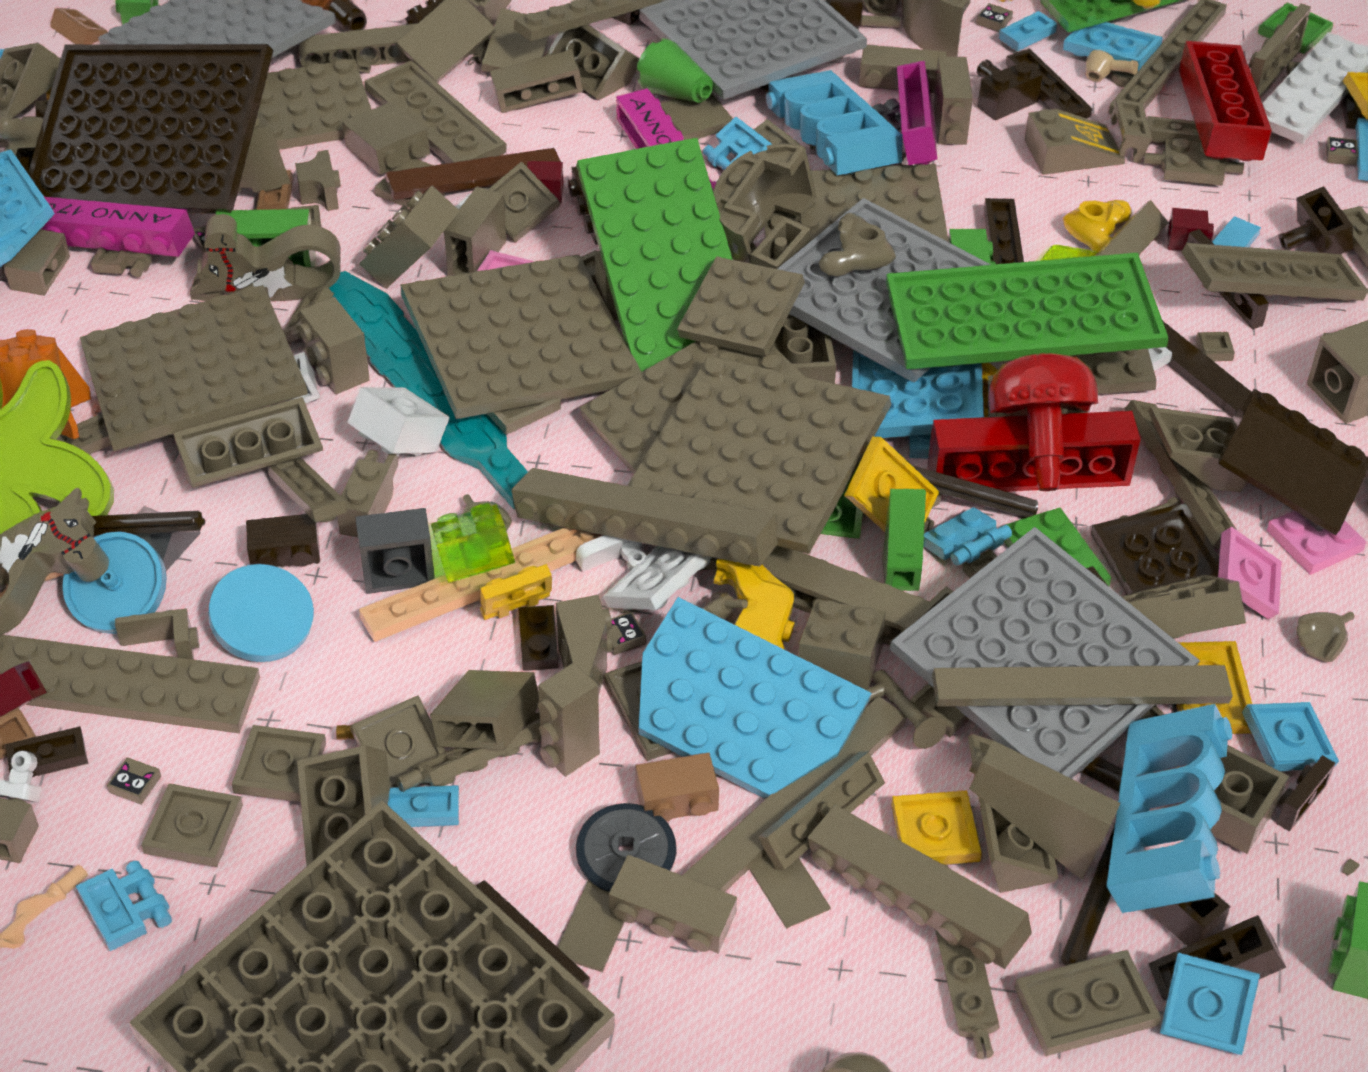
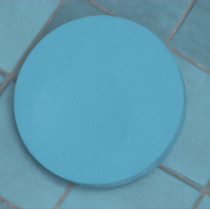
[62,532,167,634]
[208,564,314,662]

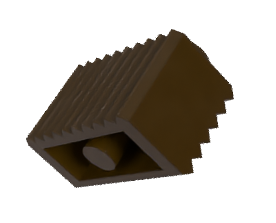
[246,514,321,568]

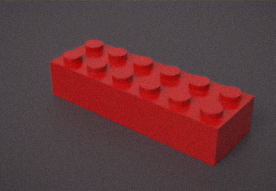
[1178,41,1272,162]
[927,411,1141,492]

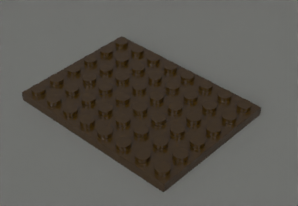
[28,44,274,214]

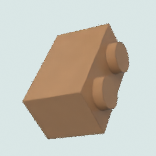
[635,752,719,821]

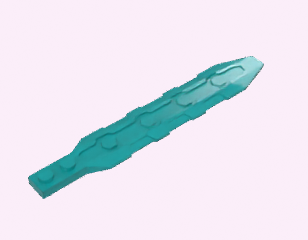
[329,270,528,510]

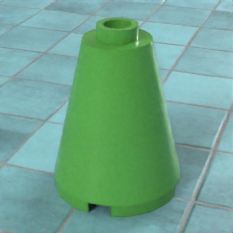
[637,38,713,103]

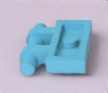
[703,116,773,170]
[923,507,1012,566]
[76,860,172,952]

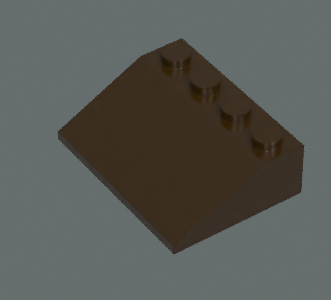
[1218,388,1368,536]

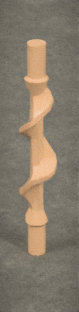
[0,864,88,949]

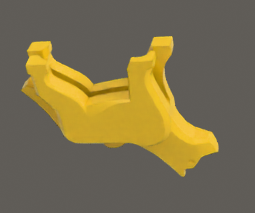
[714,558,795,650]

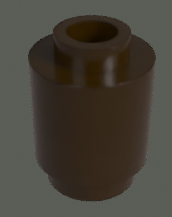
[329,0,367,31]

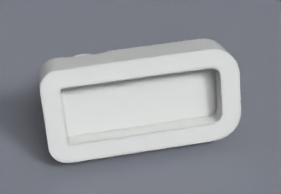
[576,535,646,572]
[0,751,42,802]

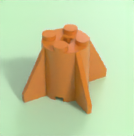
[0,329,91,439]

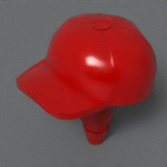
[988,353,1099,492]

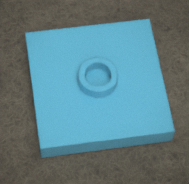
[1242,702,1339,771]
[1159,953,1260,1055]

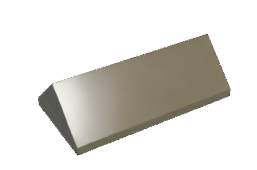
[173,397,323,488]
[968,734,1059,893]

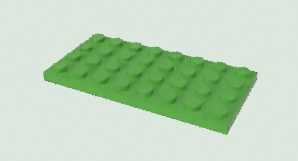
[576,138,733,372]
[886,252,1168,369]

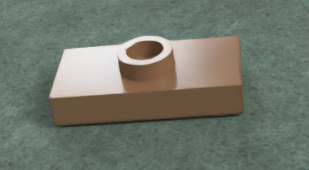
[256,170,294,210]

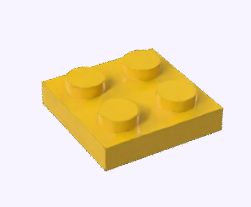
[891,790,982,865]

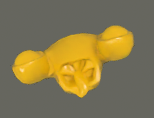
[1062,200,1132,255]

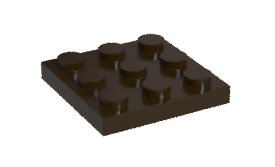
[1091,503,1220,595]

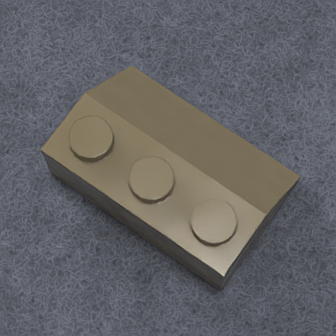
[545,24,640,100]

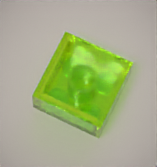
[431,503,516,583]

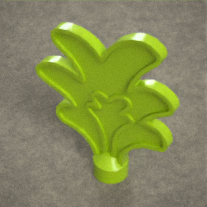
[0,360,114,534]

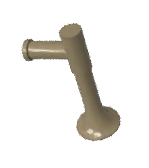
[865,669,947,749]

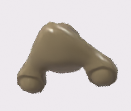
[0,115,44,156]
[819,213,896,277]

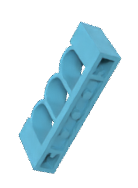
[766,70,903,175]
[1107,704,1232,913]

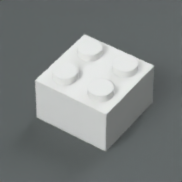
[347,387,450,456]

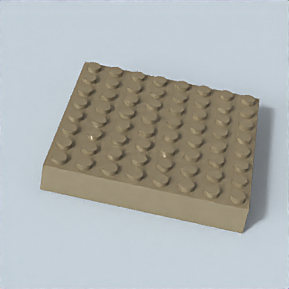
[129,800,615,1072]

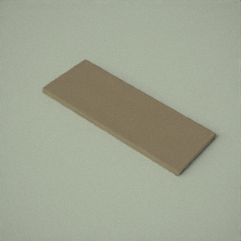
[749,853,831,929]
[558,880,624,973]

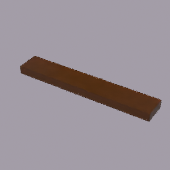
[386,147,561,200]

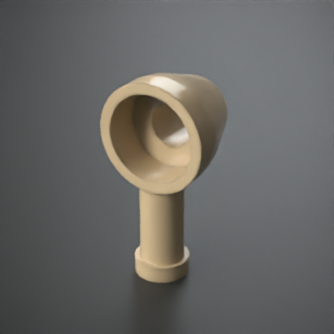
[1086,50,1138,82]

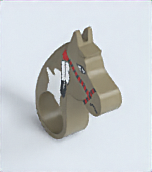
[192,214,341,301]
[0,488,109,635]

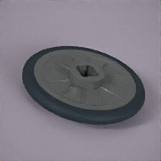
[576,803,677,892]

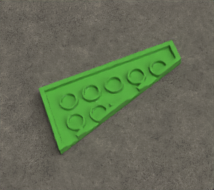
[1040,0,1181,33]

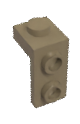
[115,608,200,659]

